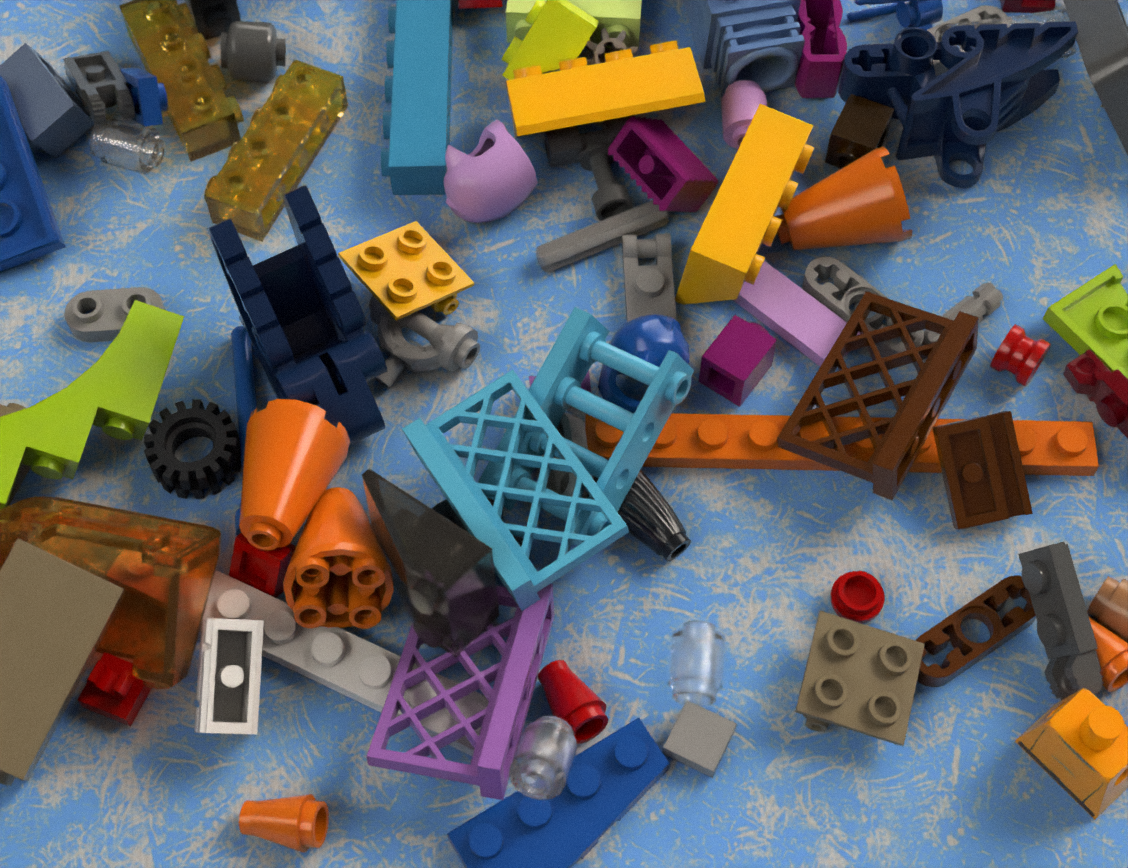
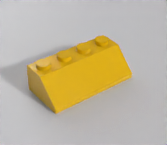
[505,40,706,137]
[675,104,815,305]

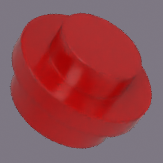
[830,571,885,624]

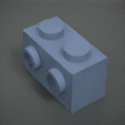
[0,43,95,158]

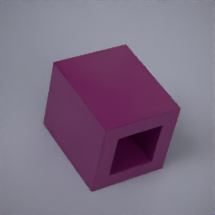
[698,315,777,407]

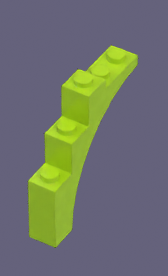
[0,300,184,520]

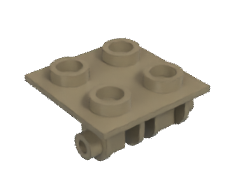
[795,610,925,746]

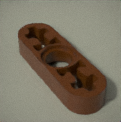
[916,575,1036,687]

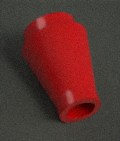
[538,660,608,744]

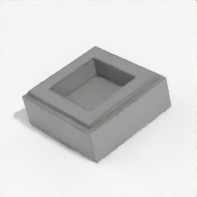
[662,700,737,778]

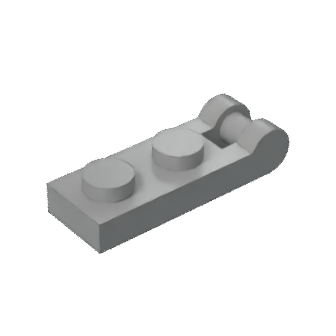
[622,234,677,322]

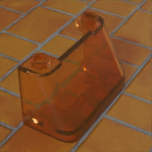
[0,496,221,689]

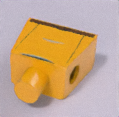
[1015,688,1128,820]

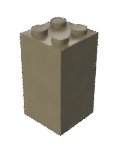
[0,538,124,786]

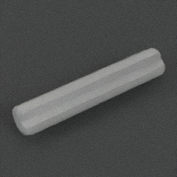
[536,200,669,272]

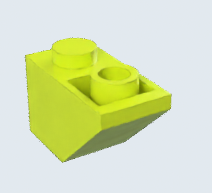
[501,0,598,80]

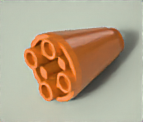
[283,487,394,629]

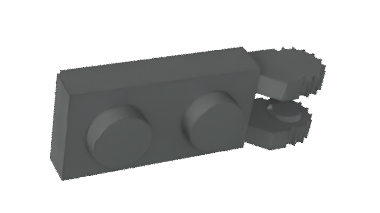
[63,51,135,125]
[1018,542,1104,700]

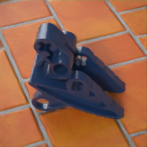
[838,21,1078,188]
[207,185,387,446]

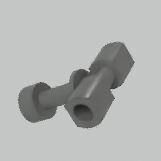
[544,115,635,221]

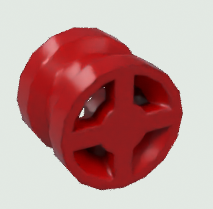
[990,324,1051,387]

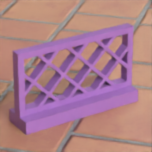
[366,575,554,800]

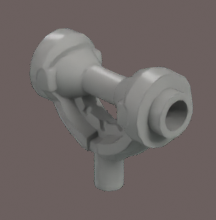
[369,295,480,388]

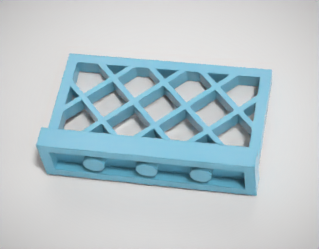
[402,370,629,611]

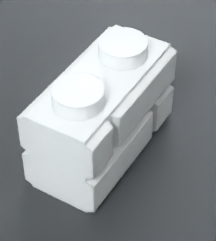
[194,618,264,734]

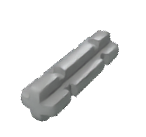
[922,282,1003,346]

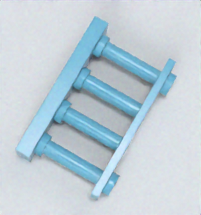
[478,307,694,546]

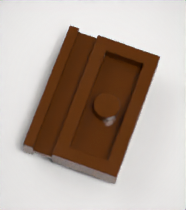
[932,411,1033,530]

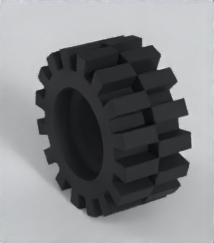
[143,399,241,499]

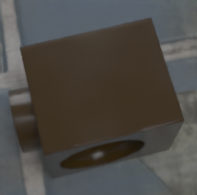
[825,93,894,169]

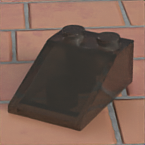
[362,469,500,658]

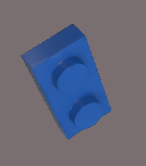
[120,67,168,127]

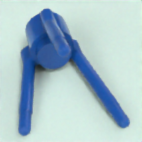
[847,0,943,30]

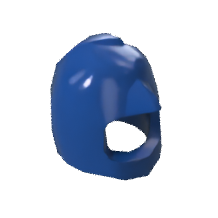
[598,314,690,413]

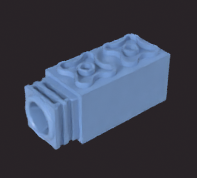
[683,0,805,98]

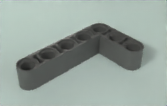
[1063,0,1128,155]

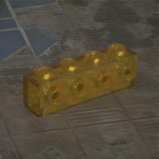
[119,0,244,162]
[204,59,348,242]

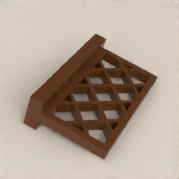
[777,291,979,501]

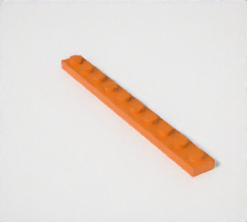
[585,413,1099,476]

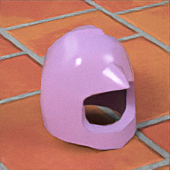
[444,119,537,223]

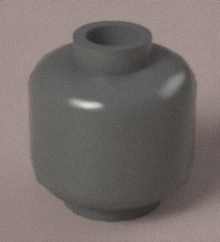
[220,21,286,81]

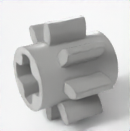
[585,28,638,66]

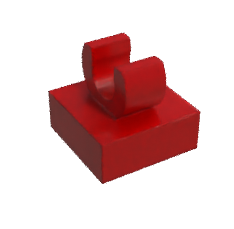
[229,533,296,598]
[77,652,157,727]

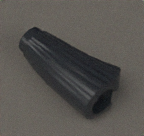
[587,459,691,561]

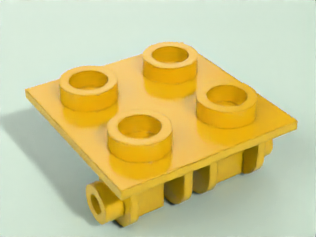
[338,221,474,321]

